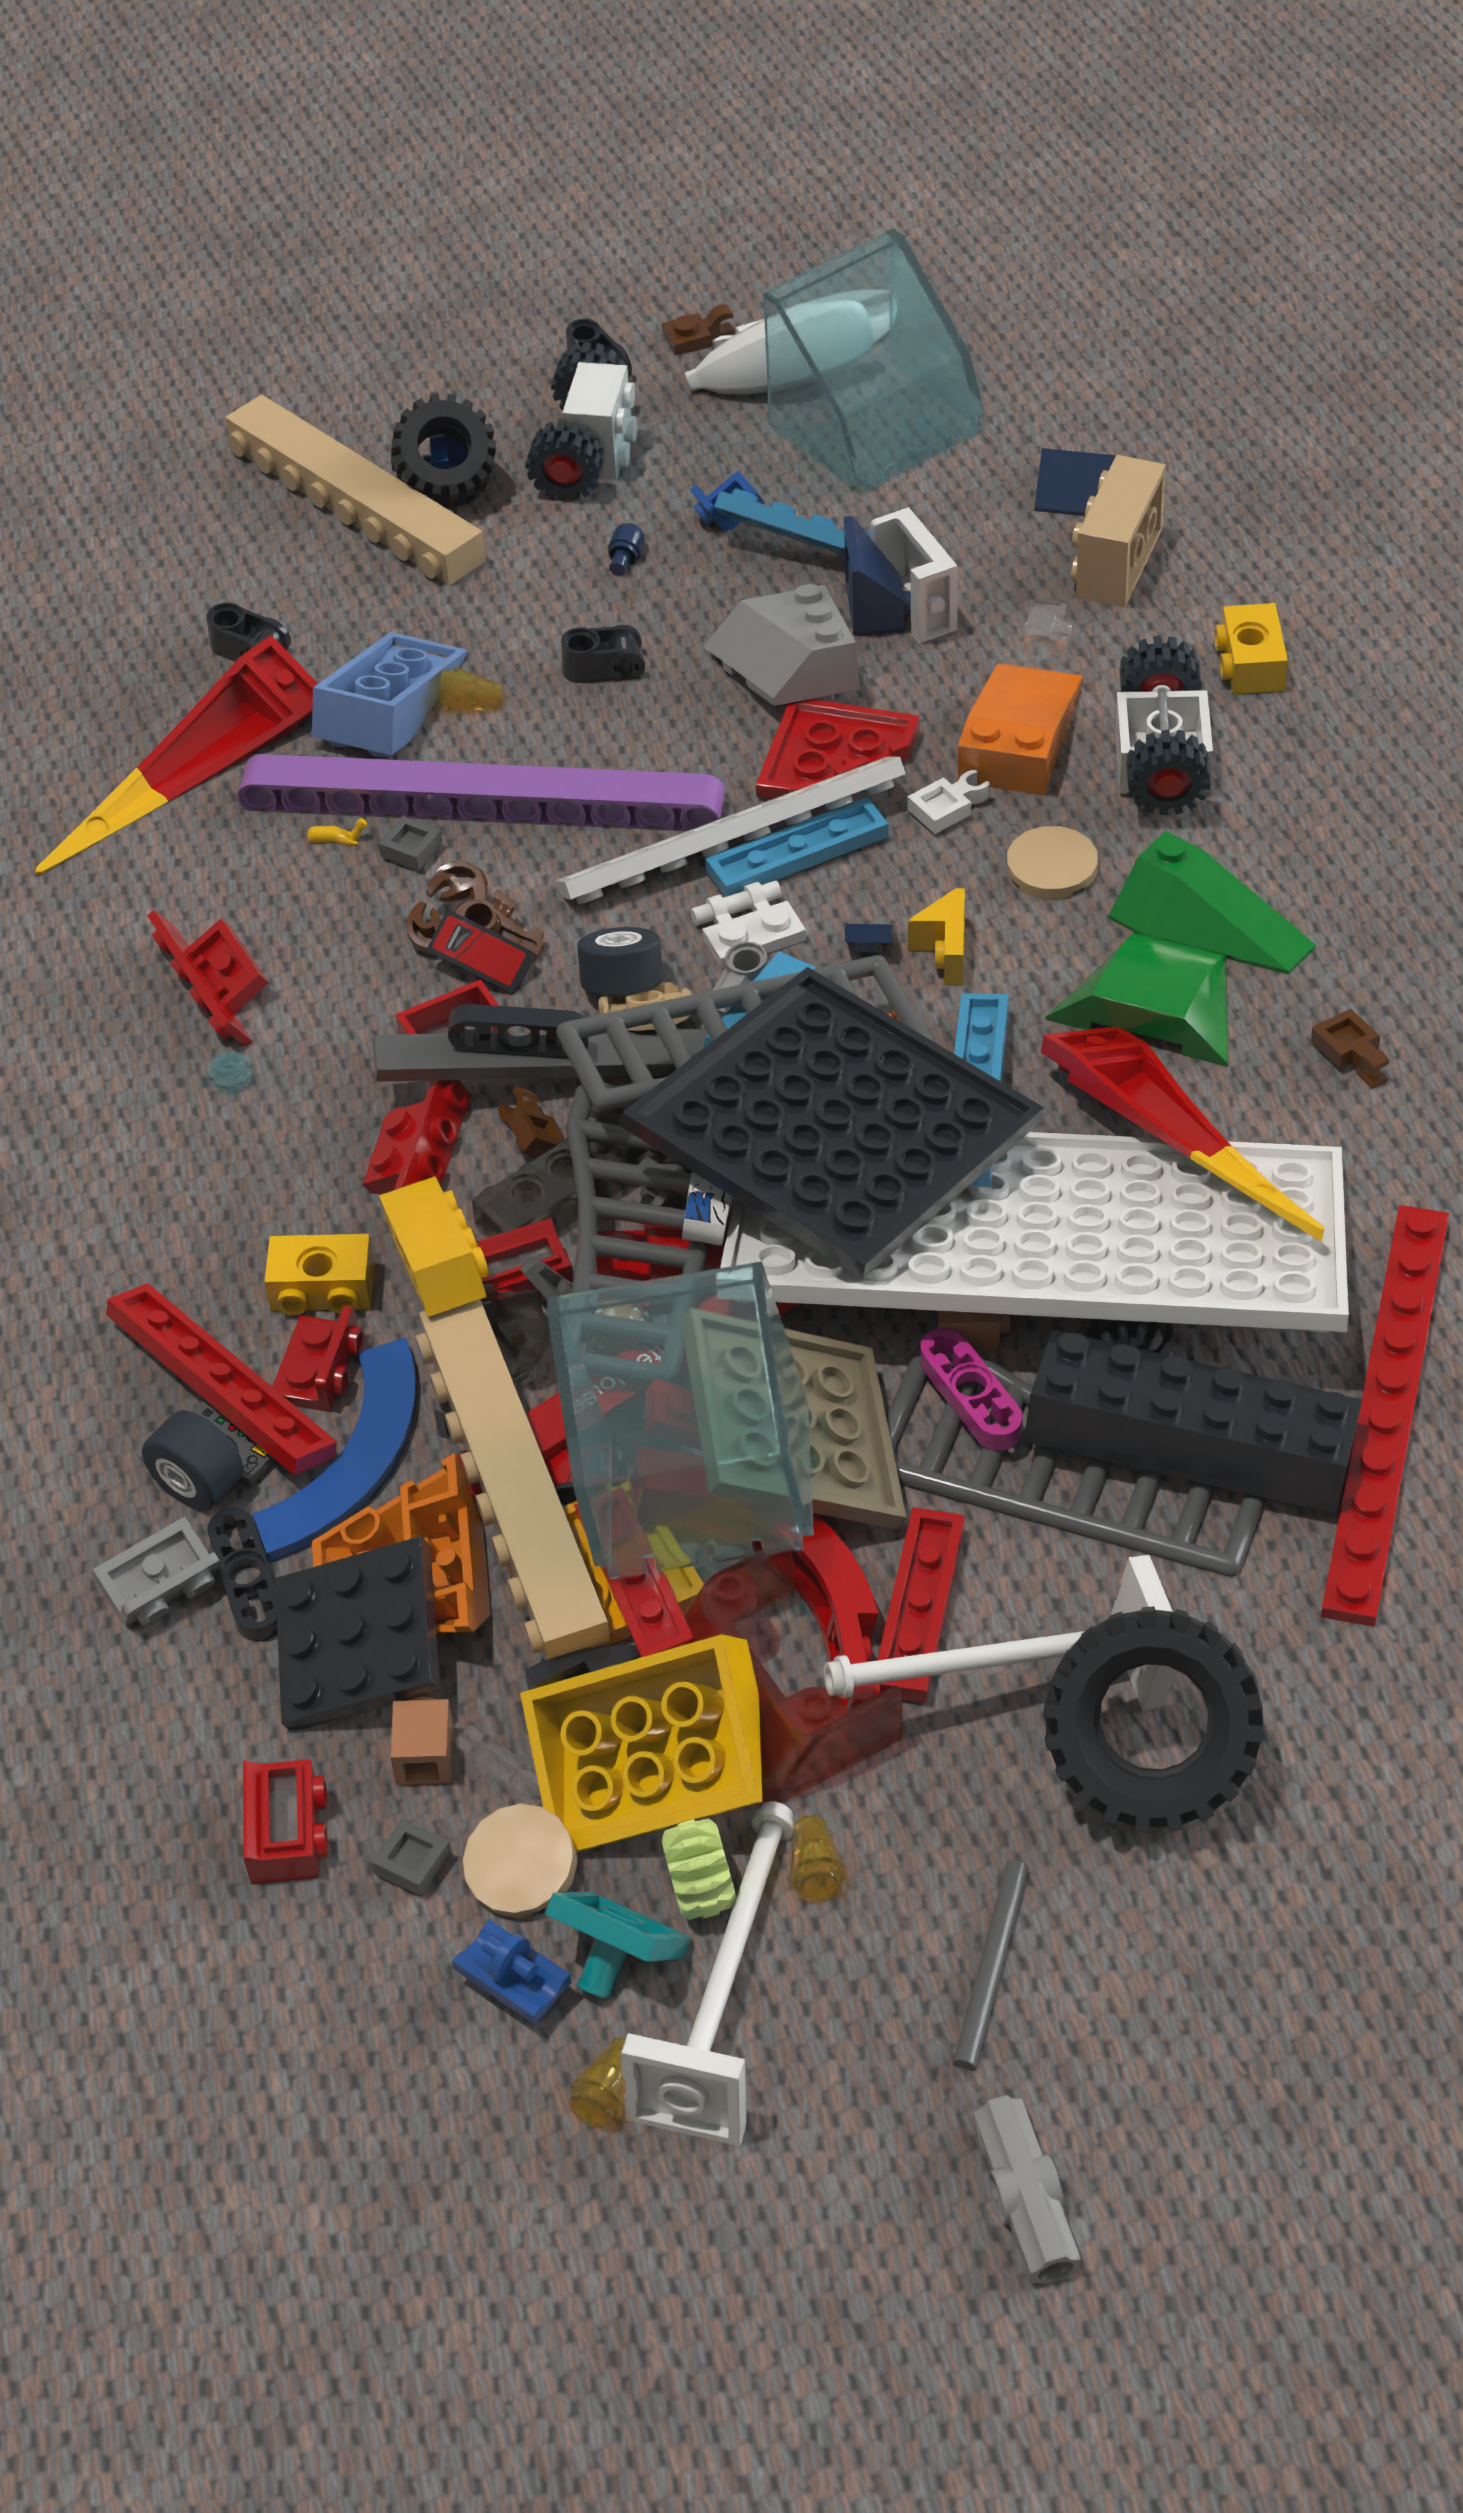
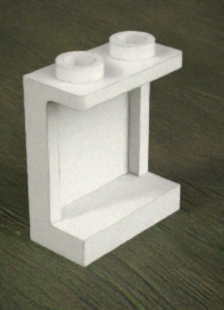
[871,507,957,644]

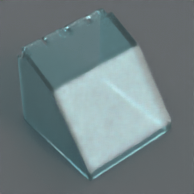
[763,228,986,493]
[547,1261,814,1579]

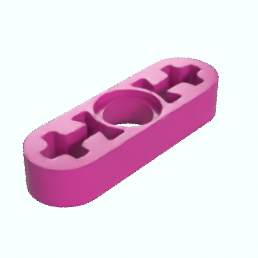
[921,1328,1023,1451]

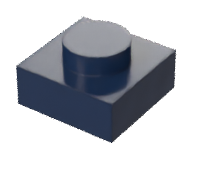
[844,923,894,952]

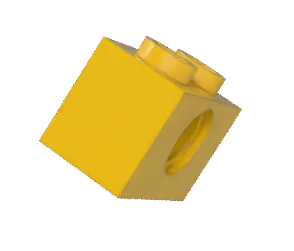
[1214,603,1288,694]
[264,1234,375,1315]

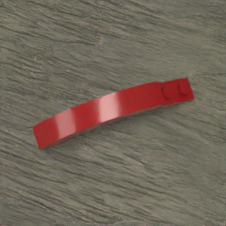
[629,1447,880,1735]

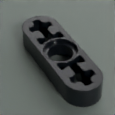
[448,1004,589,1058]
[207,1508,277,1642]

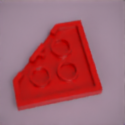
[756,699,920,799]

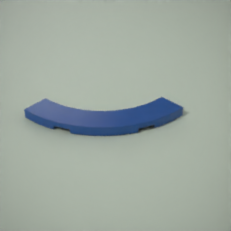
[252,1338,417,1563]

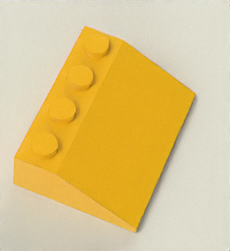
[520,1634,762,1853]

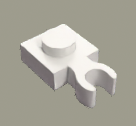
[908,770,989,834]

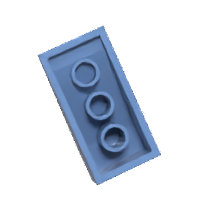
[312,632,468,757]

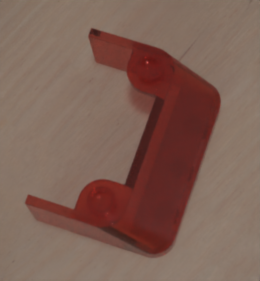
[683,1538,903,1805]

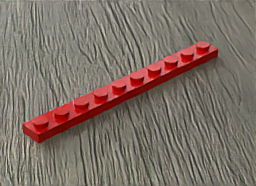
[1321,1205,1449,1627]

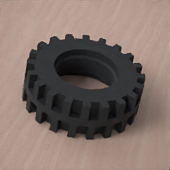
[1043,1606,1263,1832]

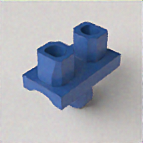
[452,1919,572,2025]

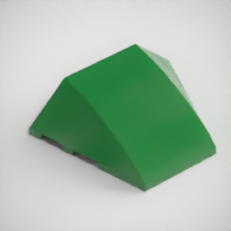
[1045,933,1228,1067]

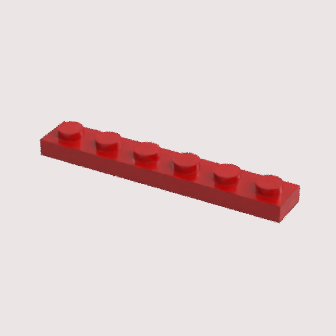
[106,1283,337,1476]

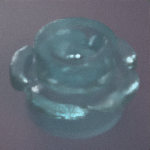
[206,1051,253,1092]

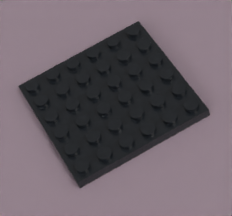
[621,967,1044,1279]

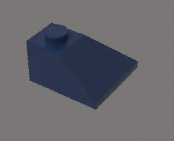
[843,516,911,636]

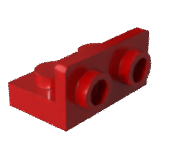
[272,1305,364,1412]

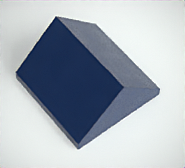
[1034,448,1116,516]

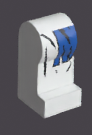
[682,1172,734,1246]

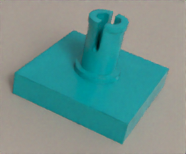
[544,1892,692,1998]

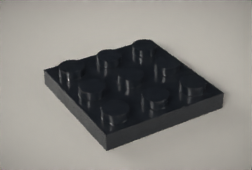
[275,1536,440,1730]

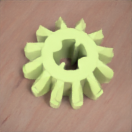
[662,1818,737,1920]

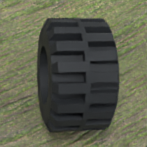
[391,393,496,508]

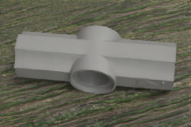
[973,2095,1081,2285]

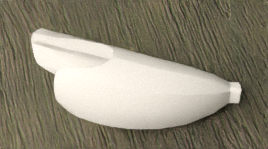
[685,291,900,395]

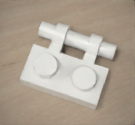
[690,880,807,969]

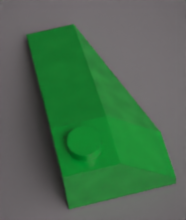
[1108,831,1316,974]

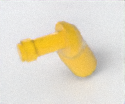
[307,818,367,846]

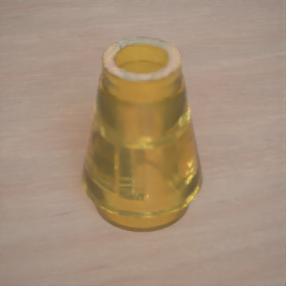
[438,667,503,710]
[789,1815,846,1903]
[569,2037,626,2128]

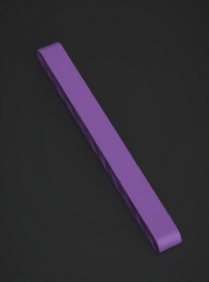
[237,754,725,831]

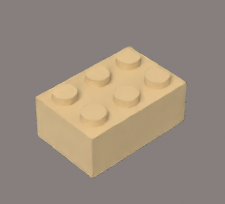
[1071,455,1166,607]

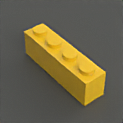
[379,1177,490,1317]

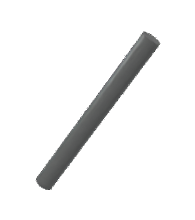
[953,1860,1028,2071]

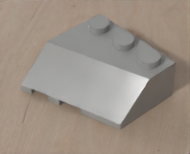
[703,584,860,706]

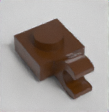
[661,304,735,355]
[1311,1009,1389,1089]
[498,1086,570,1161]

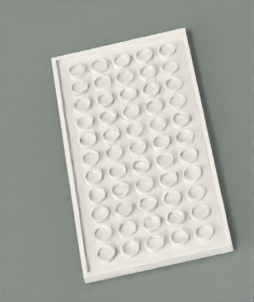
[717,1132,1349,1334]

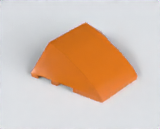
[312,1453,491,1632]

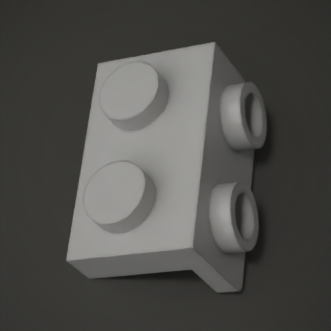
[92,1516,220,1627]

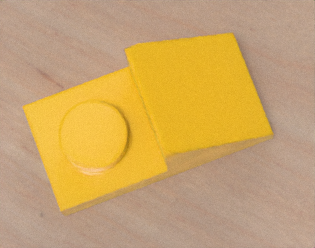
[908,888,965,985]

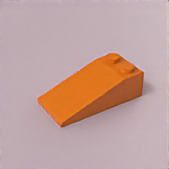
[958,663,1083,796]

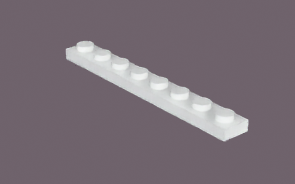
[556,757,905,904]

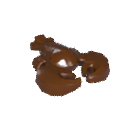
[406,861,544,961]

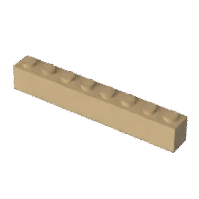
[225,394,486,586]
[415,1299,612,1660]

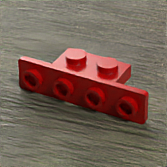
[147,909,269,1046]
[362,1080,471,1195]

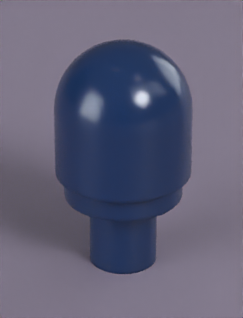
[608,523,645,576]

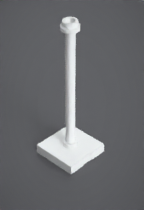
[824,1555,1176,1711]
[621,1802,795,2146]

